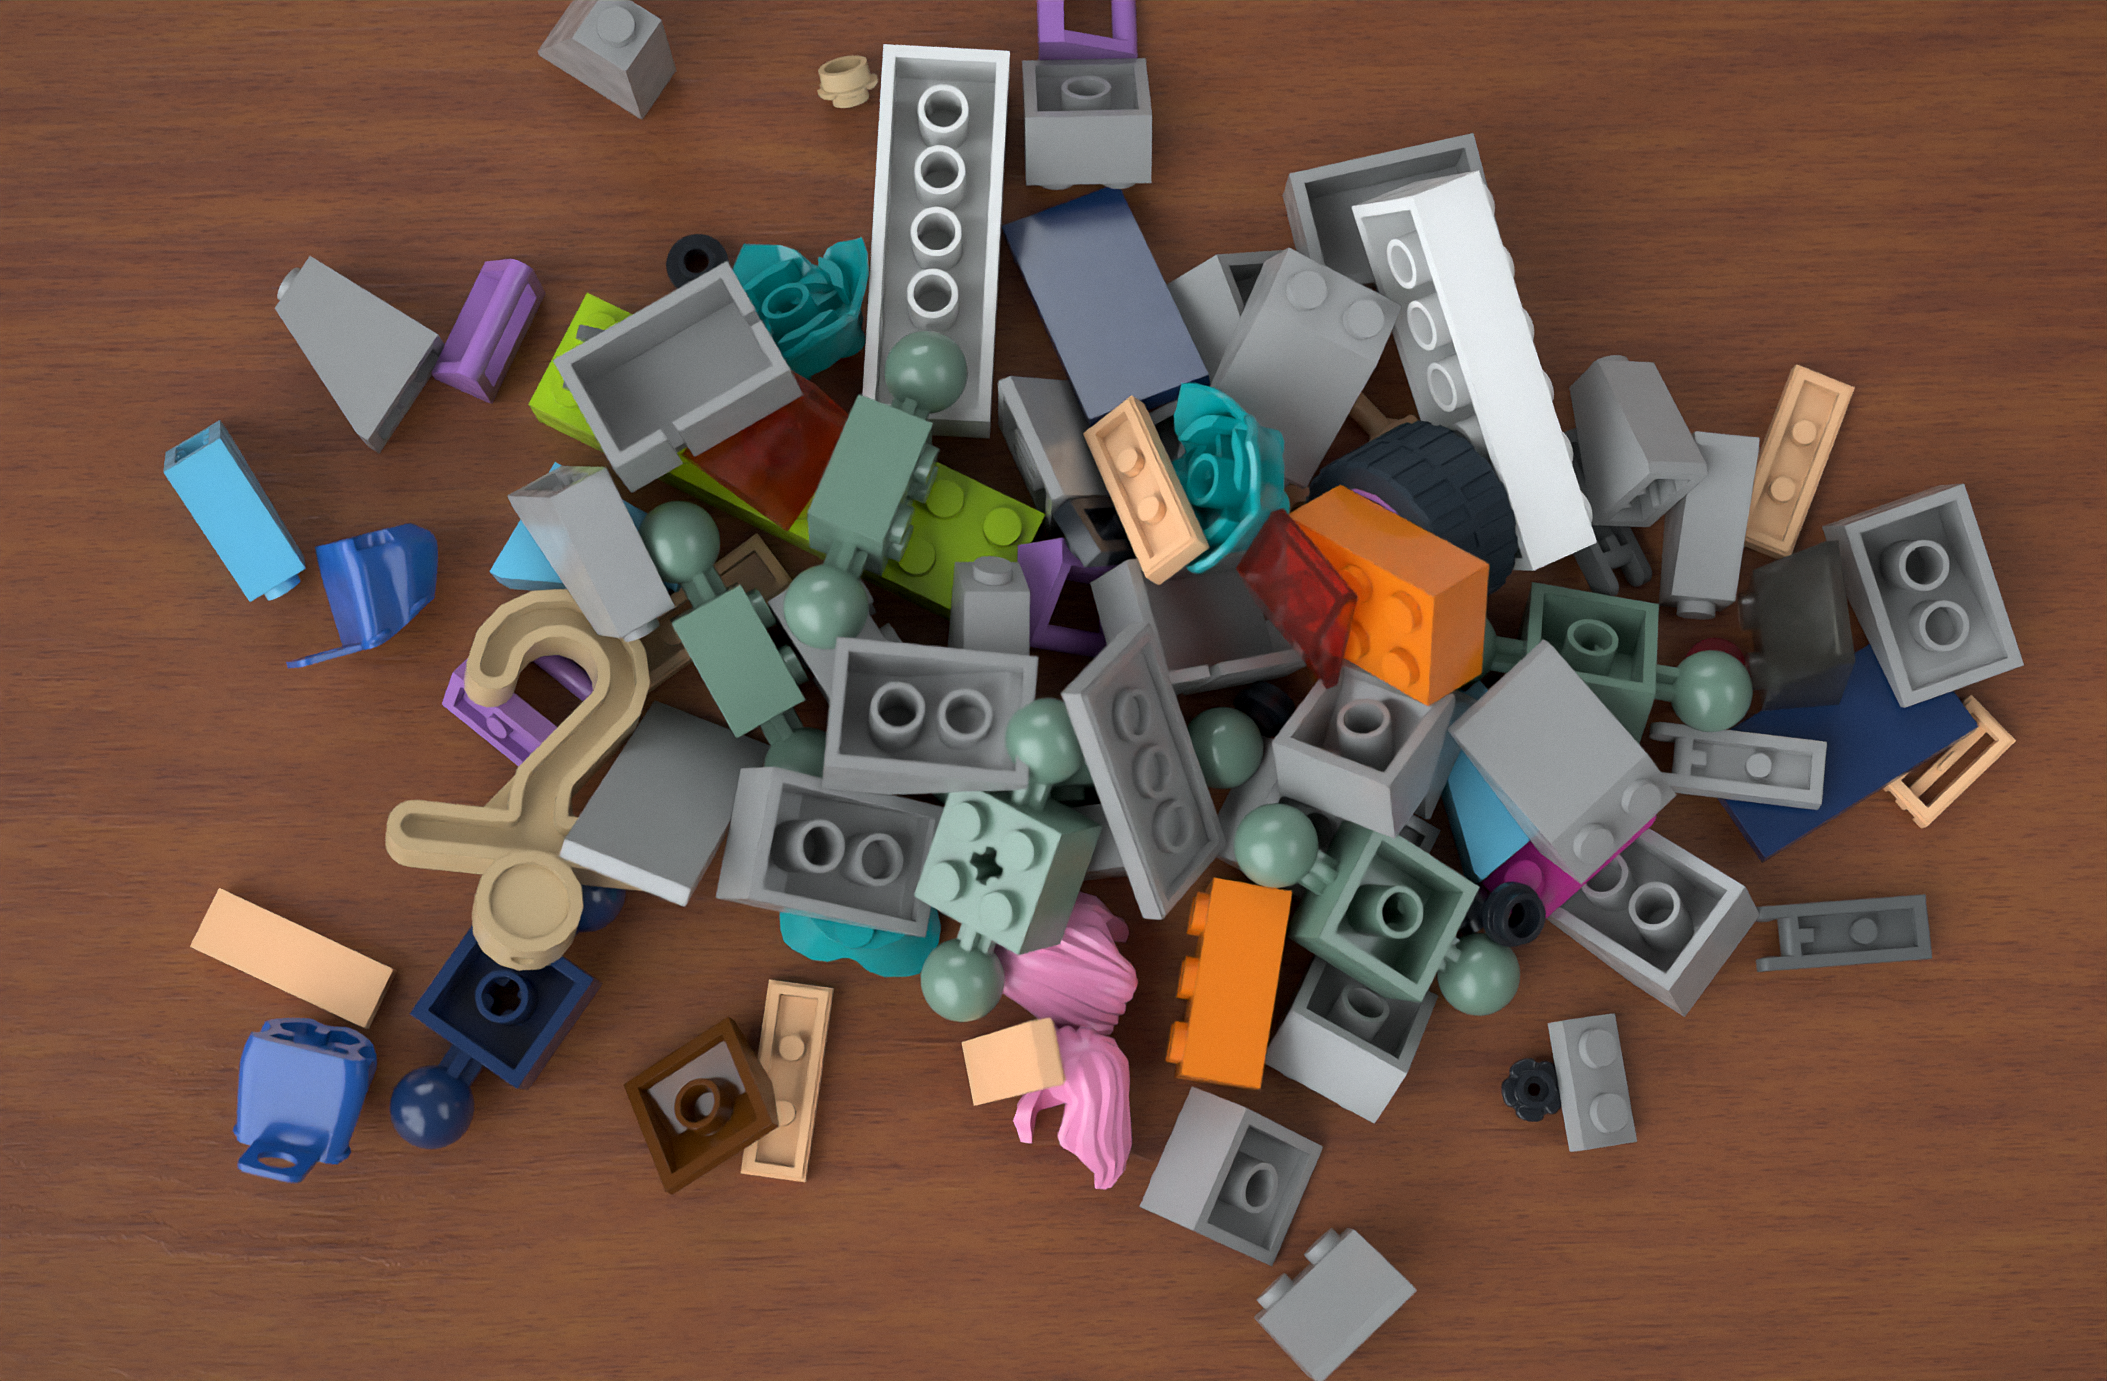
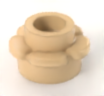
[817,55,878,108]

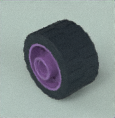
[1305,421,1518,597]

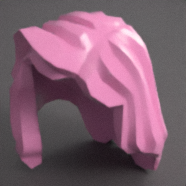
[994,892,1138,1035]
[1013,1019,1132,1190]

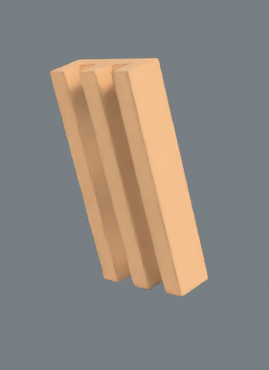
[1883,695,2016,829]

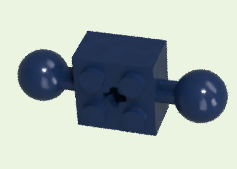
[389,885,626,1149]

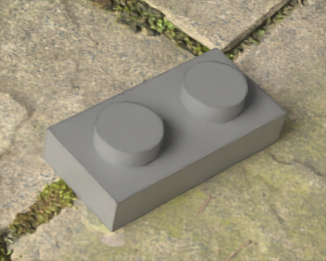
[1548,1013,1637,1152]

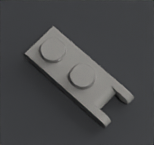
[1649,722,1827,810]

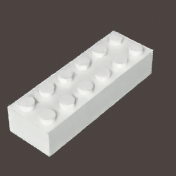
[863,44,1010,438]
[1351,170,1597,571]

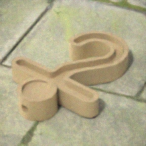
[385,589,650,971]

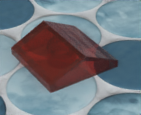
[681,369,849,531]
[1236,508,1358,689]

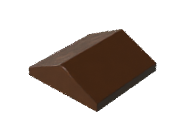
[623,1017,779,1195]

